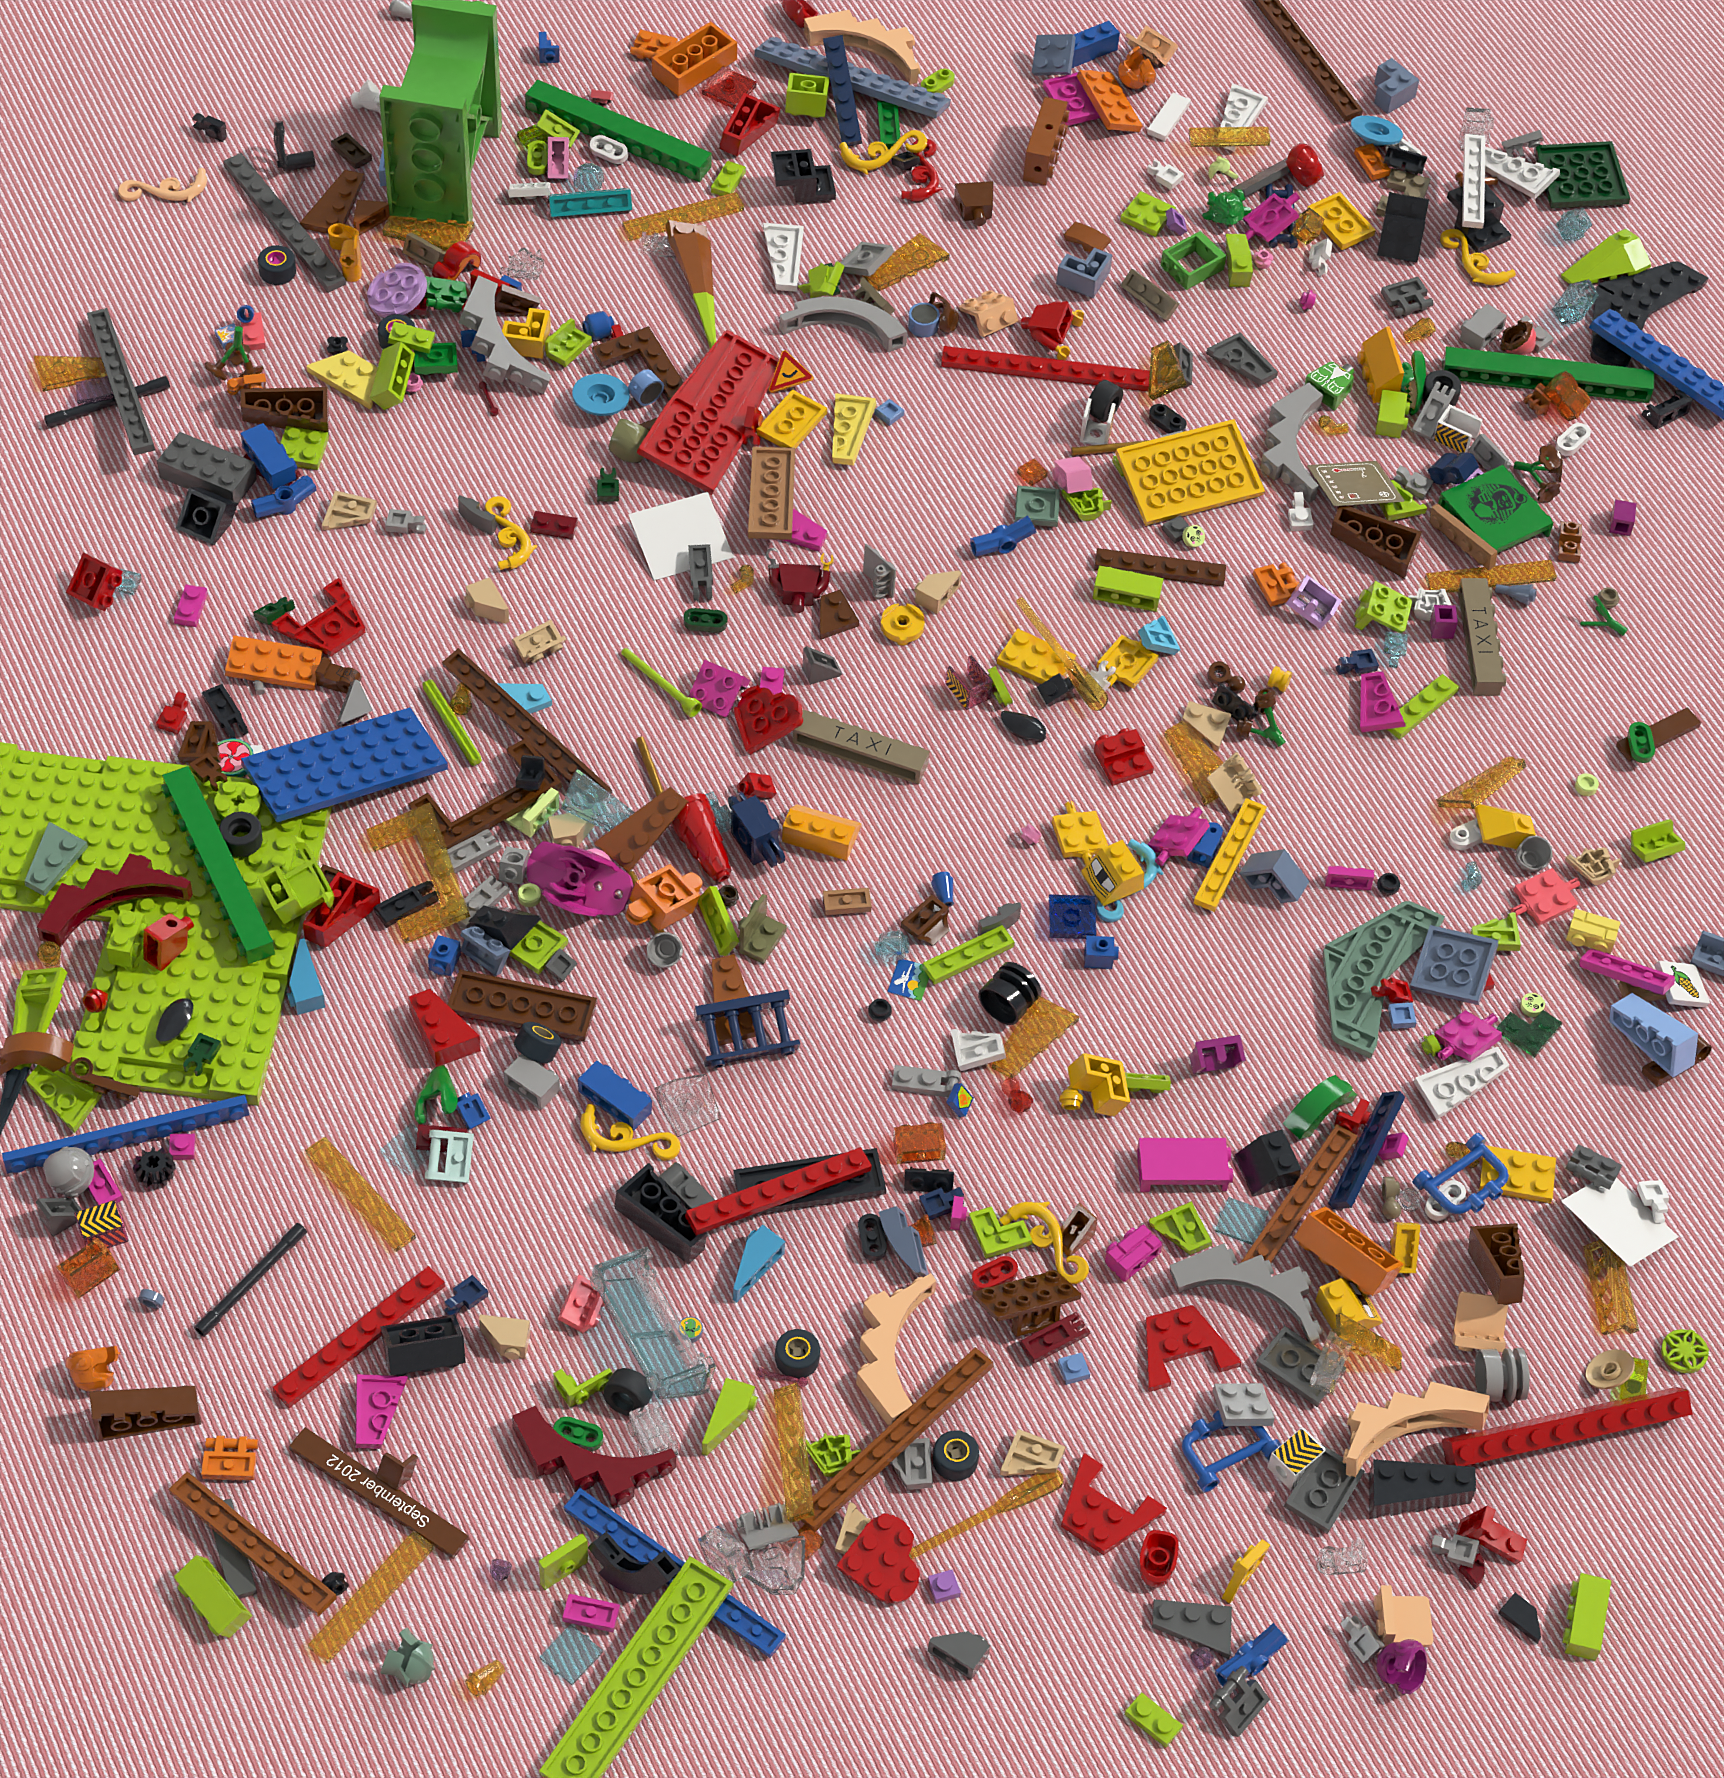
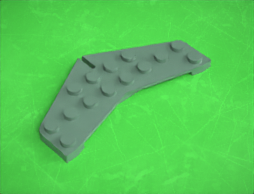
[1322,901,1445,1059]

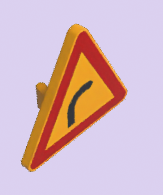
[769,350,814,393]

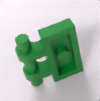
[424,276,467,313]

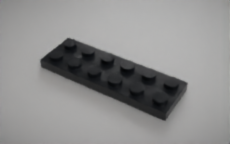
[733,1148,887,1215]

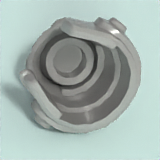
[43,1147,94,1198]

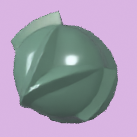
[380,1628,435,1688]

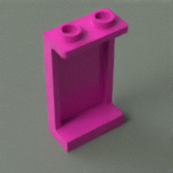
[1137,1138,1233,1192]

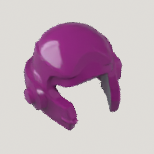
[1376,1639,1428,1694]

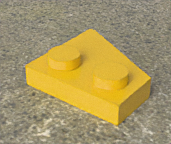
[1222,1539,1270,1604]

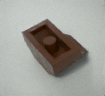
[900,894,950,946]

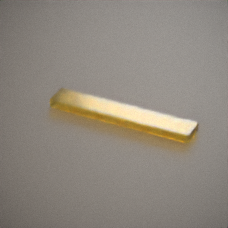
[622,192,744,241]
[1425,560,1557,593]
[305,1137,416,1252]
[774,1382,814,1523]
[308,1531,434,1663]

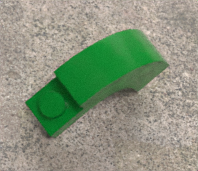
[1283,1075,1358,1139]

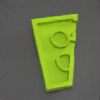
[26,1065,102,1133]

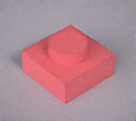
[591,89,614,104]

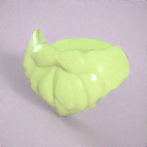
[1208,156,1239,179]

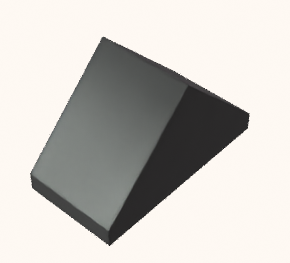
[802,646,842,685]
[36,1198,82,1237]

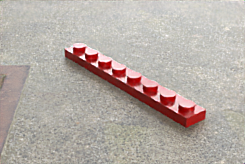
[685,1147,872,1235]
[272,1266,445,1408]

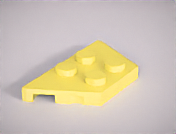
[306,350,378,409]

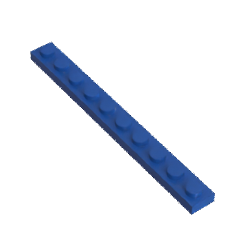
[2,1095,249,1174]
[564,1488,786,1658]

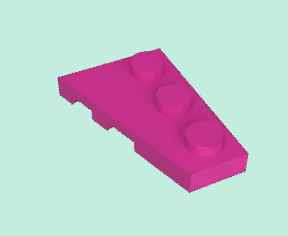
[355,1374,408,1449]

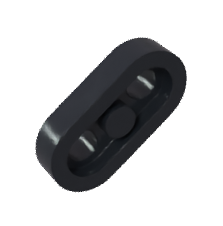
[1149,404,1187,434]
[858,1213,887,1261]

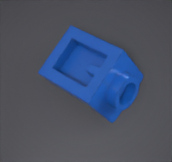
[539,32,560,63]
[460,329,486,362]
[455,1092,491,1130]

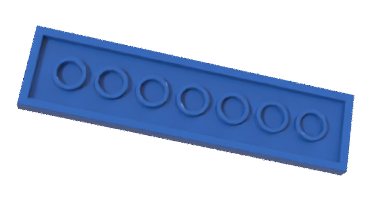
[1589,309,1724,419]

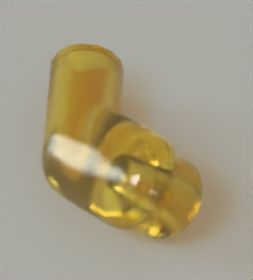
[731,565,754,594]

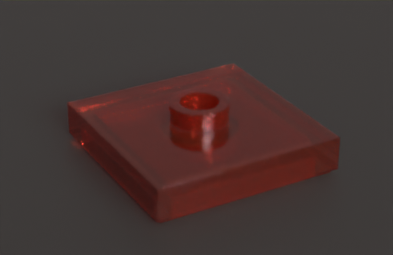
[702,66,757,110]

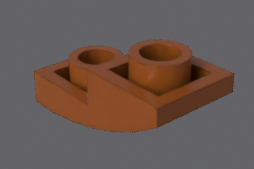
[1063,222,1111,252]
[1558,521,1582,563]

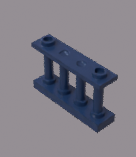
[693,990,800,1069]

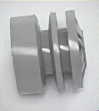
[1475,1348,1530,1402]

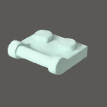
[424,1130,474,1183]

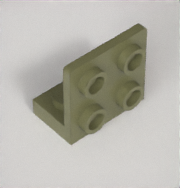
[738,894,787,964]

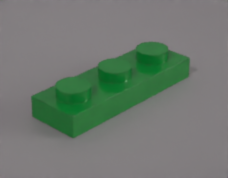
[877,101,901,149]

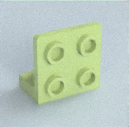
[504,787,559,838]

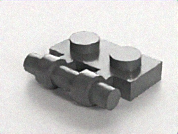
[1381,277,1434,317]
[1565,1144,1623,1190]
[1209,1666,1270,1737]

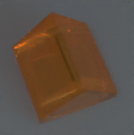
[911,1214,937,1248]

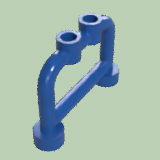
[1412,1132,1509,1214]
[1182,1410,1282,1493]

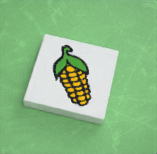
[1654,961,1710,1008]

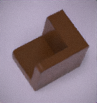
[376,1452,418,1490]

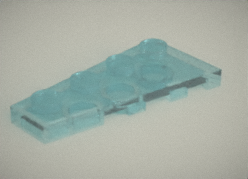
[561,769,635,832]

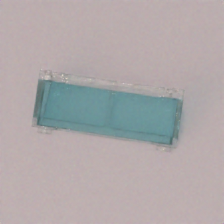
[590,1246,716,1399]

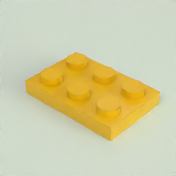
[1306,192,1376,250]
[757,390,827,449]
[997,628,1076,684]
[1479,1145,1556,1204]

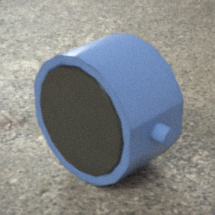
[908,302,940,338]
[628,369,664,406]

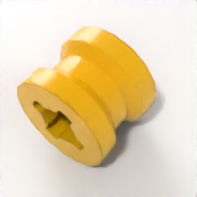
[1267,666,1292,693]

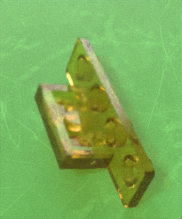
[1331,1313,1402,1371]

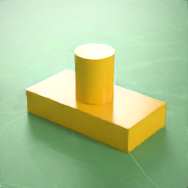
[1390,1222,1421,1273]

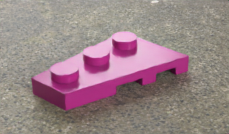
[784,509,827,552]
[1360,671,1406,732]

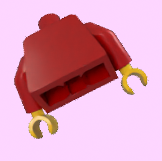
[1021,301,1084,360]

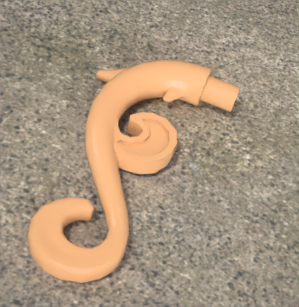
[118,168,207,202]

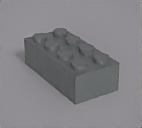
[157,432,257,504]

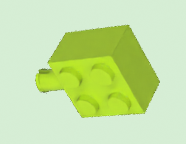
[785,73,829,118]

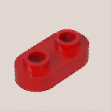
[971,1256,1018,1291]

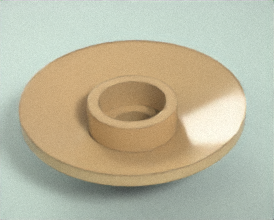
[1586,1349,1635,1390]

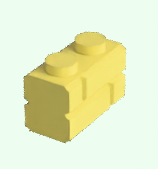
[1566,908,1620,954]

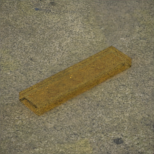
[1188,127,1271,147]

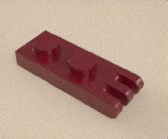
[1020,1312,1091,1364]

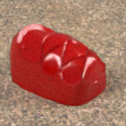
[781,0,818,29]
[1286,143,1324,187]
[1139,1530,1179,1588]

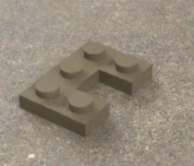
[1376,168,1431,216]

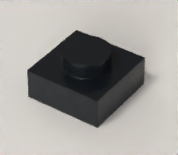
[892,151,920,170]

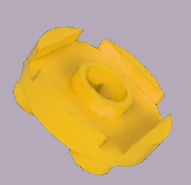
[880,603,925,646]

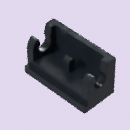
[1642,389,1693,430]

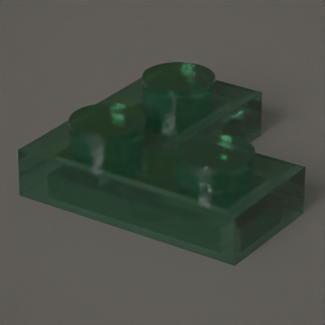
[1497,1010,1562,1058]

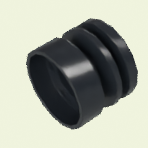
[978,962,1042,1025]

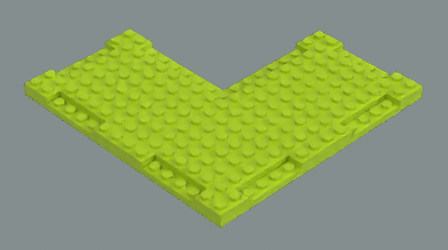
[0,742,333,1106]

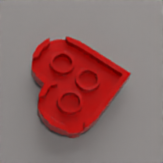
[734,685,803,755]
[835,1513,920,1604]

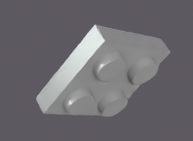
[840,242,894,276]
[1213,1383,1275,1426]

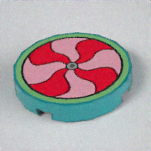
[218,738,254,778]

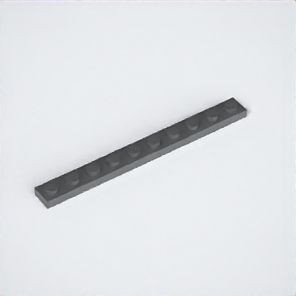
[223,153,346,293]
[87,308,155,455]

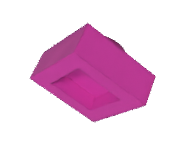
[1378,1132,1409,1160]
[169,1134,196,1160]
[950,1196,967,1231]

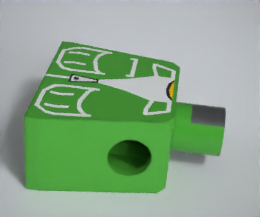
[1305,362,1354,411]

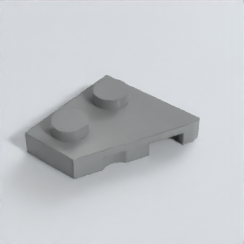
[890,1438,933,1490]

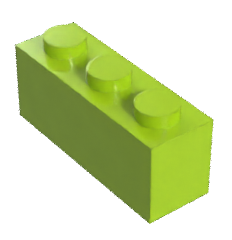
[370,342,415,410]
[1092,566,1164,612]
[174,1555,252,1638]
[1562,1573,1611,1661]

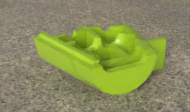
[798,261,845,298]
[1061,488,1112,521]
[801,1433,861,1477]

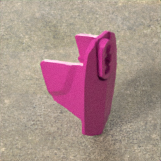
[527,841,634,917]

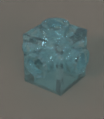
[1556,208,1592,241]

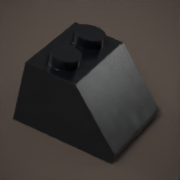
[176,487,238,545]
[469,905,541,950]
[1234,1129,1301,1197]

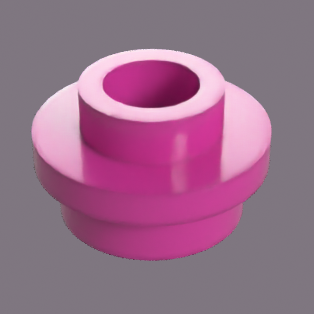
[1299,289,1317,310]

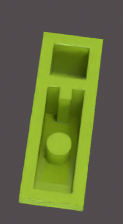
[1225,234,1253,287]
[702,1378,758,1456]

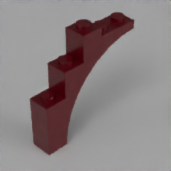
[36,853,193,947]
[512,1406,676,1507]

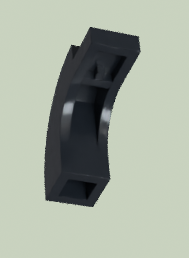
[588,1531,681,1595]

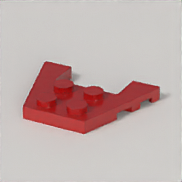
[271,578,366,656]
[1145,1305,1241,1392]
[1061,1453,1167,1555]

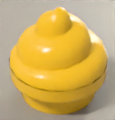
[1059,1085,1083,1110]

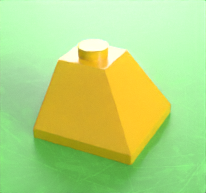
[1474,803,1536,849]

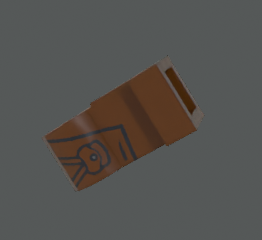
[315,657,362,694]

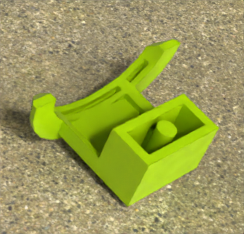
[257,835,334,924]

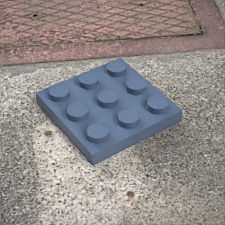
[1410,925,1499,1005]

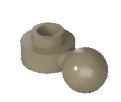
[1381,1176,1401,1220]

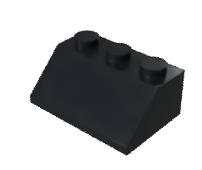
[380,1314,466,1376]

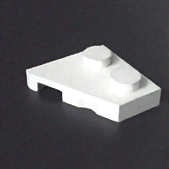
[951,1029,1006,1071]

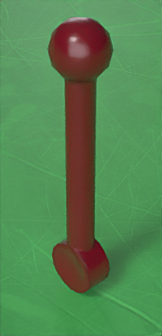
[479,381,499,416]

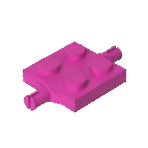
[1243,192,1300,242]
[1147,807,1210,866]
[1434,1010,1502,1062]

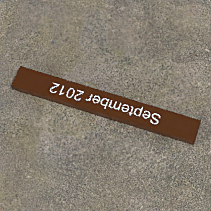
[289,1427,469,1559]

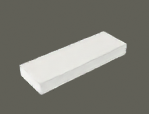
[1147,93,1191,141]

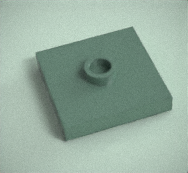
[1014,486,1060,527]

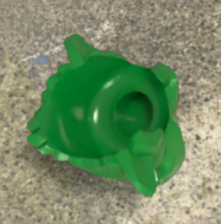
[1202,189,1251,226]

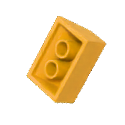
[1357,326,1404,403]
[782,804,862,861]

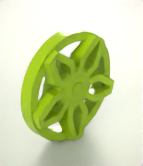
[1661,1329,1709,1373]

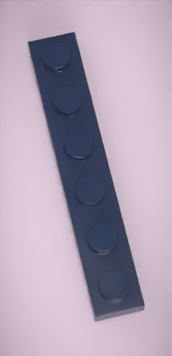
[823,35,862,146]
[1328,1091,1405,1209]

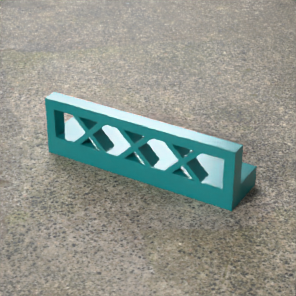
[548,188,632,217]

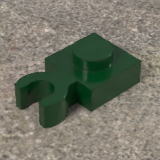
[597,468,619,502]
[253,597,296,625]
[183,1033,222,1076]

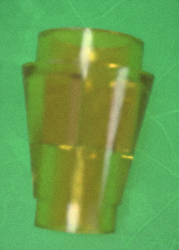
[1403,317,1436,343]
[450,683,472,715]
[37,941,61,969]
[465,1660,505,1697]

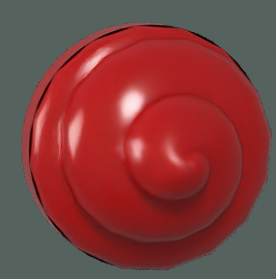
[83,989,108,1012]

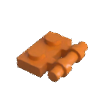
[630,29,678,59]
[226,373,266,396]
[1253,562,1304,607]
[201,1435,258,1481]

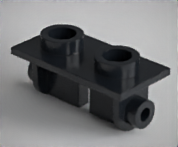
[1383,146,1427,175]
[1212,684,1258,721]
[904,1167,954,1193]

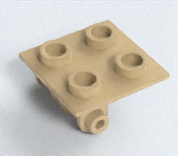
[1207,752,1263,815]

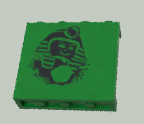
[1438,465,1554,553]

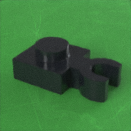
[192,113,227,142]

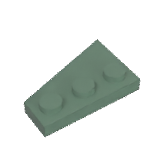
[25,822,88,896]

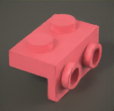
[558,1275,610,1333]

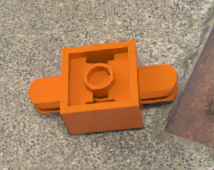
[625,864,702,931]

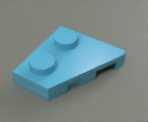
[1138,616,1181,655]
[497,683,552,714]

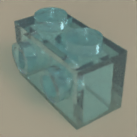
[1552,279,1599,325]

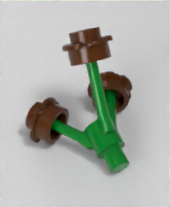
[1235,688,1286,747]

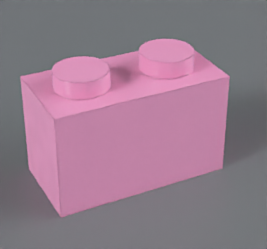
[1052,457,1092,493]

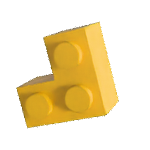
[502,308,551,359]
[1067,1053,1130,1117]

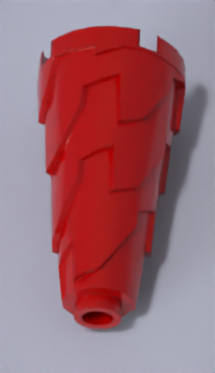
[670,793,732,882]

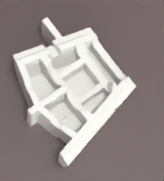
[1408,588,1452,621]

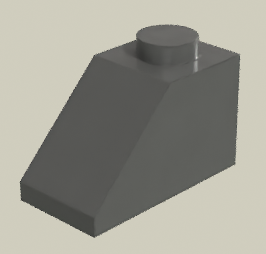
[927,1631,990,1680]

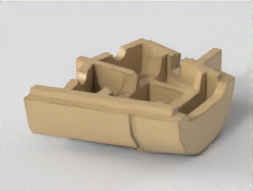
[1565,847,1620,885]

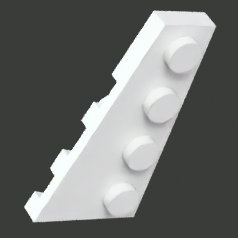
[1216,83,1268,152]
[1485,146,1560,199]
[763,223,804,292]
[1414,1047,1509,1120]

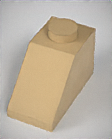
[914,570,962,614]
[464,577,509,624]
[548,809,595,847]
[479,1314,530,1360]

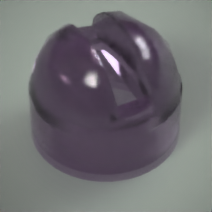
[490,1559,512,1581]
[1190,1646,1214,1670]

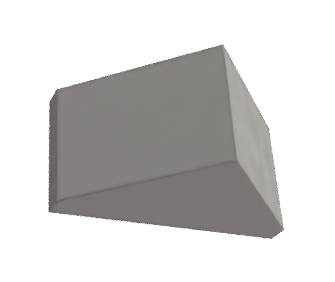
[336,680,373,726]

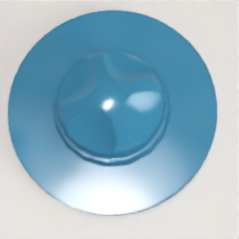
[1350,116,1403,146]
[572,374,630,416]

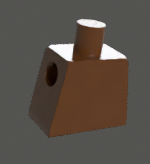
[954,181,994,226]

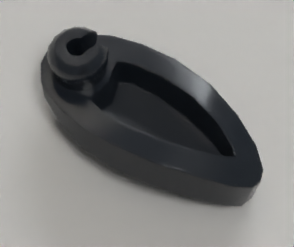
[1001,711,1046,742]
[156,998,194,1045]

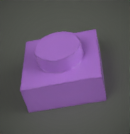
[1165,207,1187,236]
[927,1569,961,1604]

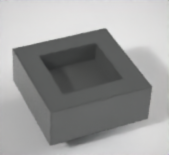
[1162,516,1189,544]
[543,948,578,983]

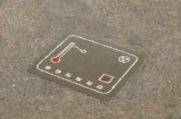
[1307,461,1404,506]

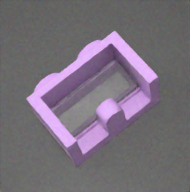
[1285,575,1342,629]

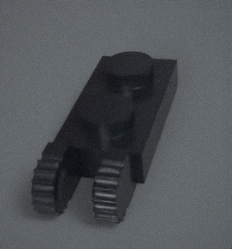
[201,684,248,739]
[374,881,441,928]

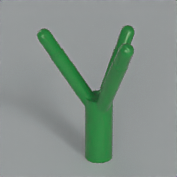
[1580,595,1628,636]

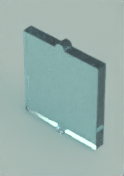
[381,1123,430,1176]
[1215,1197,1269,1245]
[540,1624,603,1685]

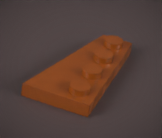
[300,170,365,234]
[594,787,689,872]
[712,954,756,1046]

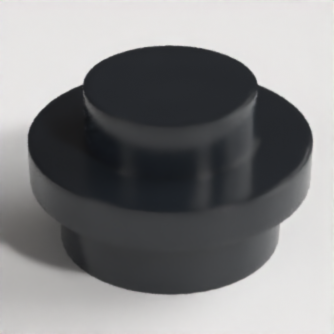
[1377,873,1400,895]
[868,999,892,1022]

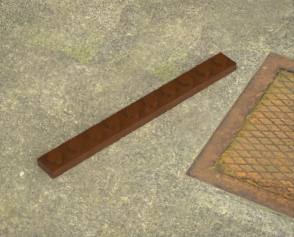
[1253,0,1363,121]
[442,648,612,807]

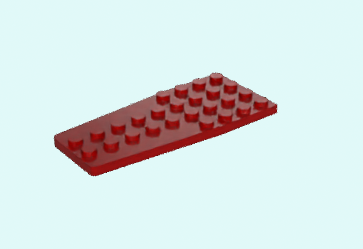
[637,330,779,495]

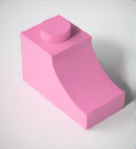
[548,137,569,179]

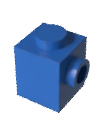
[428,935,461,976]
[1084,935,1119,969]

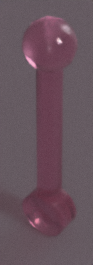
[756,1367,808,1387]

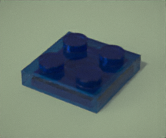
[1048,894,1096,939]

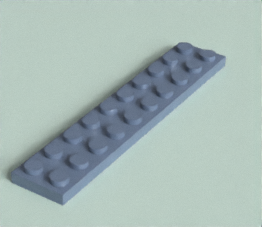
[754,37,951,119]

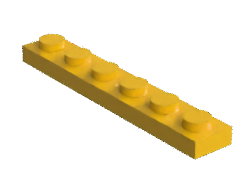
[1193,798,1267,912]

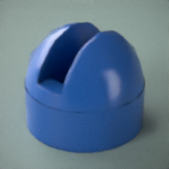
[237,305,255,323]

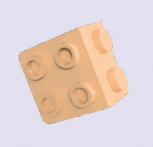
[1125,25,1179,66]
[959,290,1018,337]
[1452,1291,1508,1352]
[1374,1585,1433,1647]

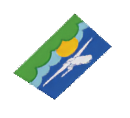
[887,958,929,1001]

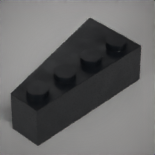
[614,1163,707,1265]
[1369,1459,1476,1519]

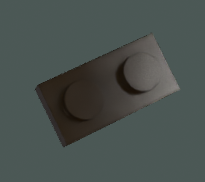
[331,132,372,169]

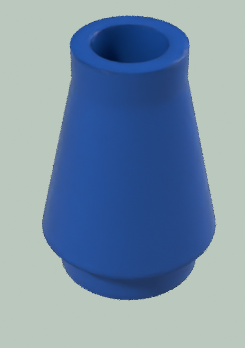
[931,872,954,907]

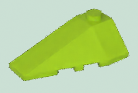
[1561,229,1651,287]

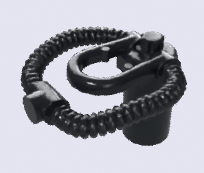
[273,121,316,172]

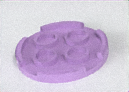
[367,263,427,318]

